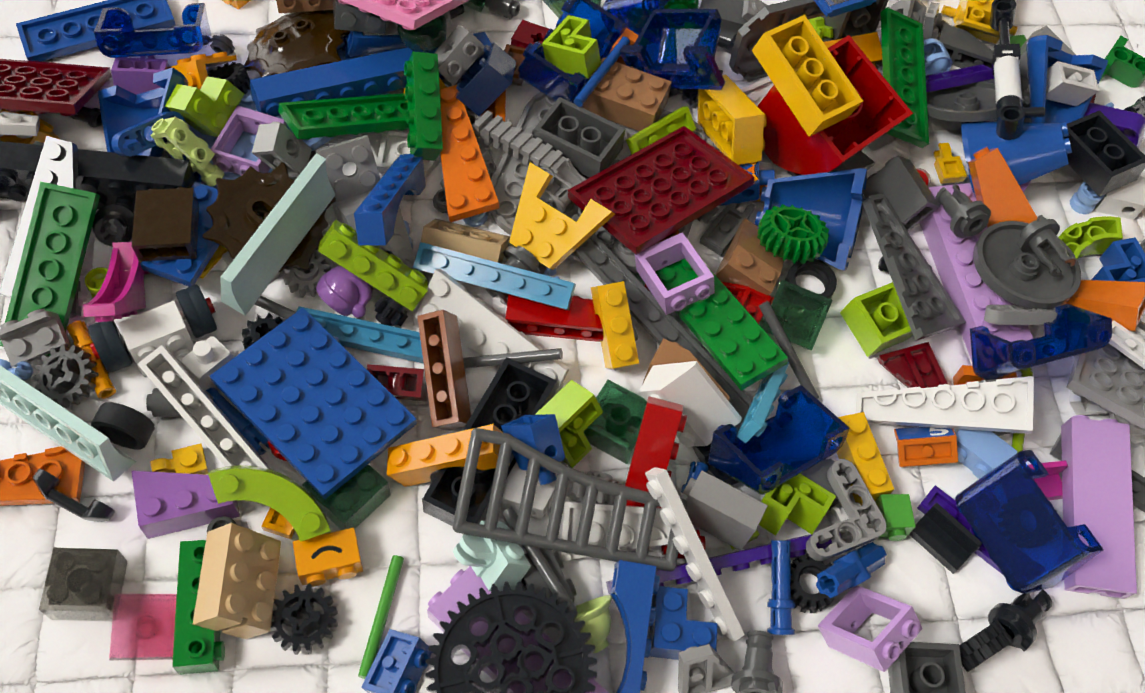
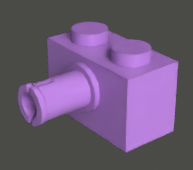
[111,53,169,95]

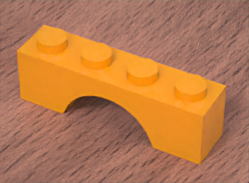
[387,424,510,487]

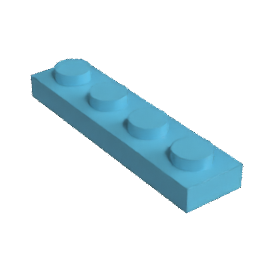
[736,362,789,443]

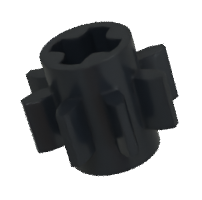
[374,296,409,327]

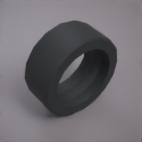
[784,259,837,310]
[91,402,155,450]

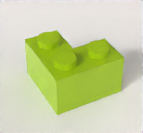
[542,15,601,79]
[165,76,244,137]
[535,380,603,468]
[759,464,836,536]

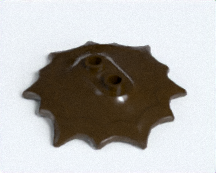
[244,10,350,77]
[202,162,336,273]

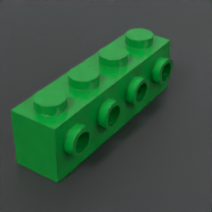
[404,51,443,161]
[172,540,225,674]

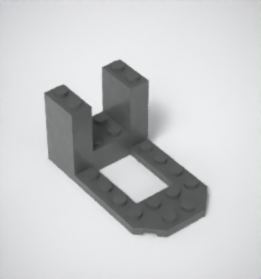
[728,0,889,82]

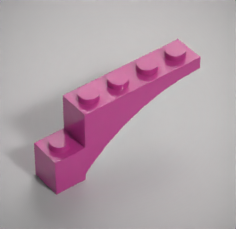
[83,242,150,322]

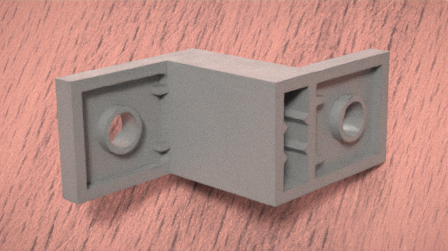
[315,135,415,290]

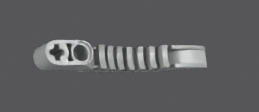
[465,106,586,186]

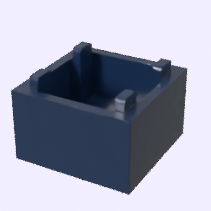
[456,42,516,116]

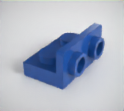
[361,629,432,693]

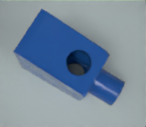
[501,414,565,485]

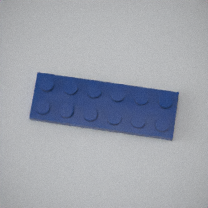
[16,0,176,62]

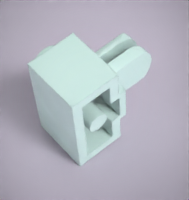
[453,520,531,591]

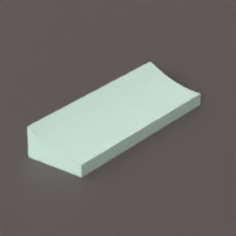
[221,153,336,316]
[0,365,137,482]

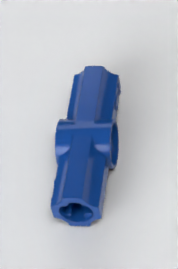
[816,542,887,598]

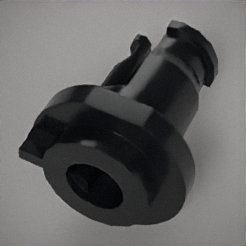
[92,204,134,247]
[988,586,1052,652]

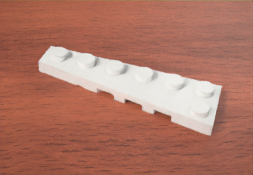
[415,269,569,395]
[855,376,1034,434]

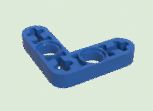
[111,111,203,183]

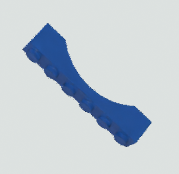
[354,154,426,245]
[610,560,660,693]

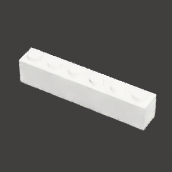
[138,345,272,470]

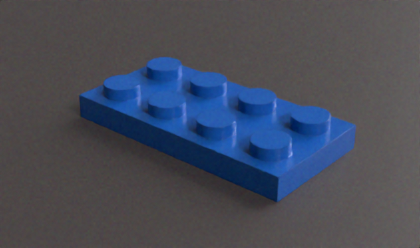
[140,181,219,287]

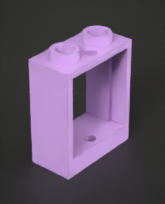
[211,105,286,176]
[635,232,714,315]
[818,585,923,673]

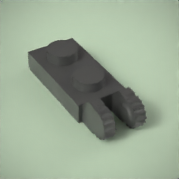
[699,203,756,256]

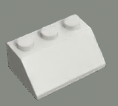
[639,361,742,447]

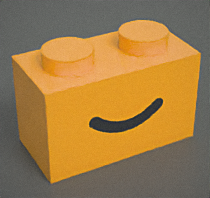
[292,527,363,587]

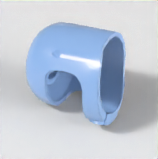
[924,38,953,75]

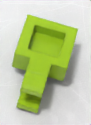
[808,17,833,39]

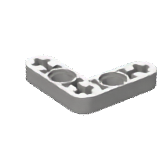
[984,305,1061,325]
[806,459,886,561]

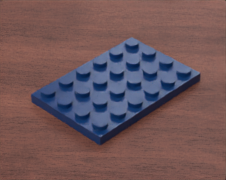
[210,308,417,500]

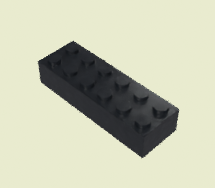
[422,357,557,526]

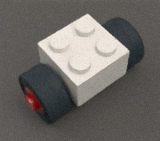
[88,284,217,377]

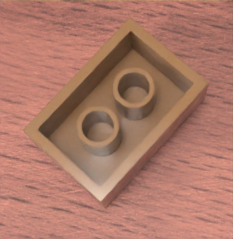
[583,57,672,131]

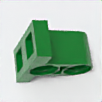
[1100,35,1145,88]

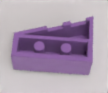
[131,470,240,539]

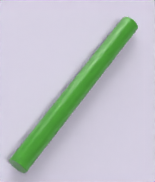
[358,555,404,679]

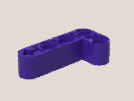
[1083,102,1145,149]

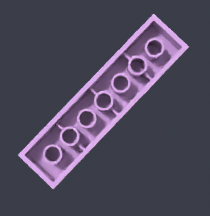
[920,183,1041,373]

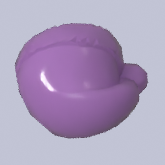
[316,266,373,319]

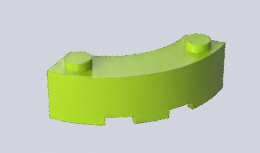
[1058,216,1123,259]
[208,465,331,542]

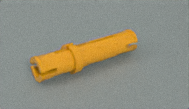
[67,320,116,399]

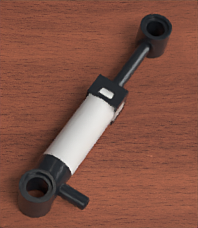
[990,0,1045,140]

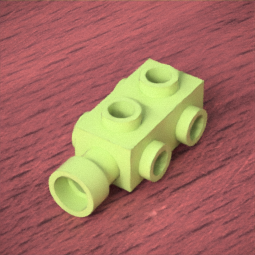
[150,117,224,187]

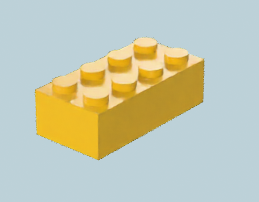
[752,15,863,137]
[697,74,766,165]

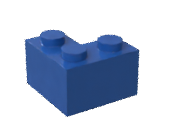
[1091,237,1145,282]
[649,586,717,660]

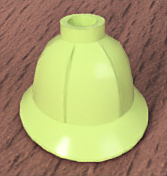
[574,595,612,653]

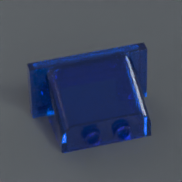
[619,9,725,90]

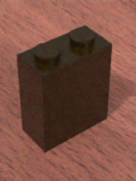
[132,187,199,262]

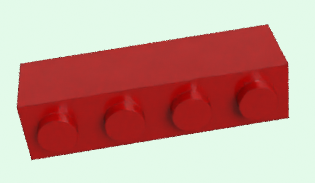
[505,294,603,342]
[625,396,687,508]

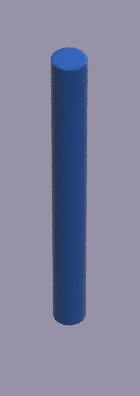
[574,37,630,107]

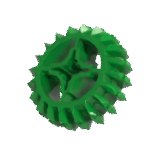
[757,204,829,264]

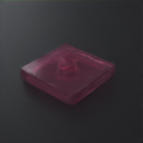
[109,594,177,661]

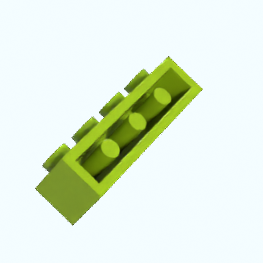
[318,219,428,311]

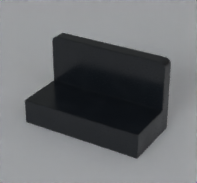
[909,503,983,574]

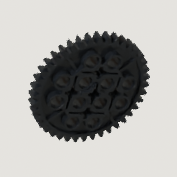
[425,582,597,693]

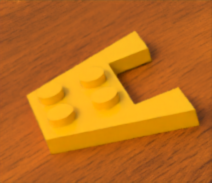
[509,162,615,270]

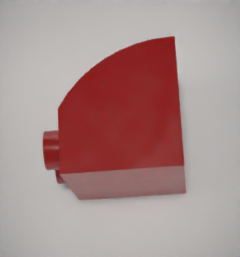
[757,35,913,175]

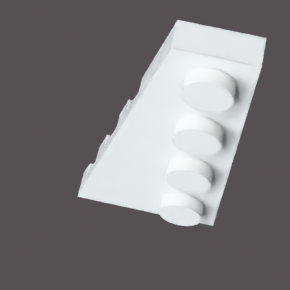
[561,501,671,562]

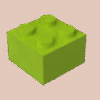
[840,282,913,357]

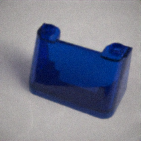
[970,304,1112,380]

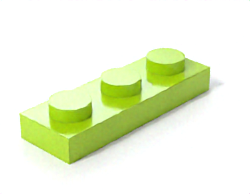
[626,106,696,155]

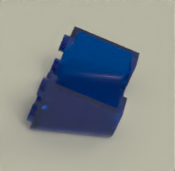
[94,3,212,58]
[708,385,849,495]
[955,450,1104,594]

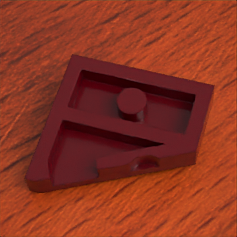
[878,342,948,388]

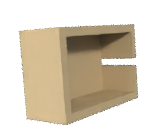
[193,523,281,639]

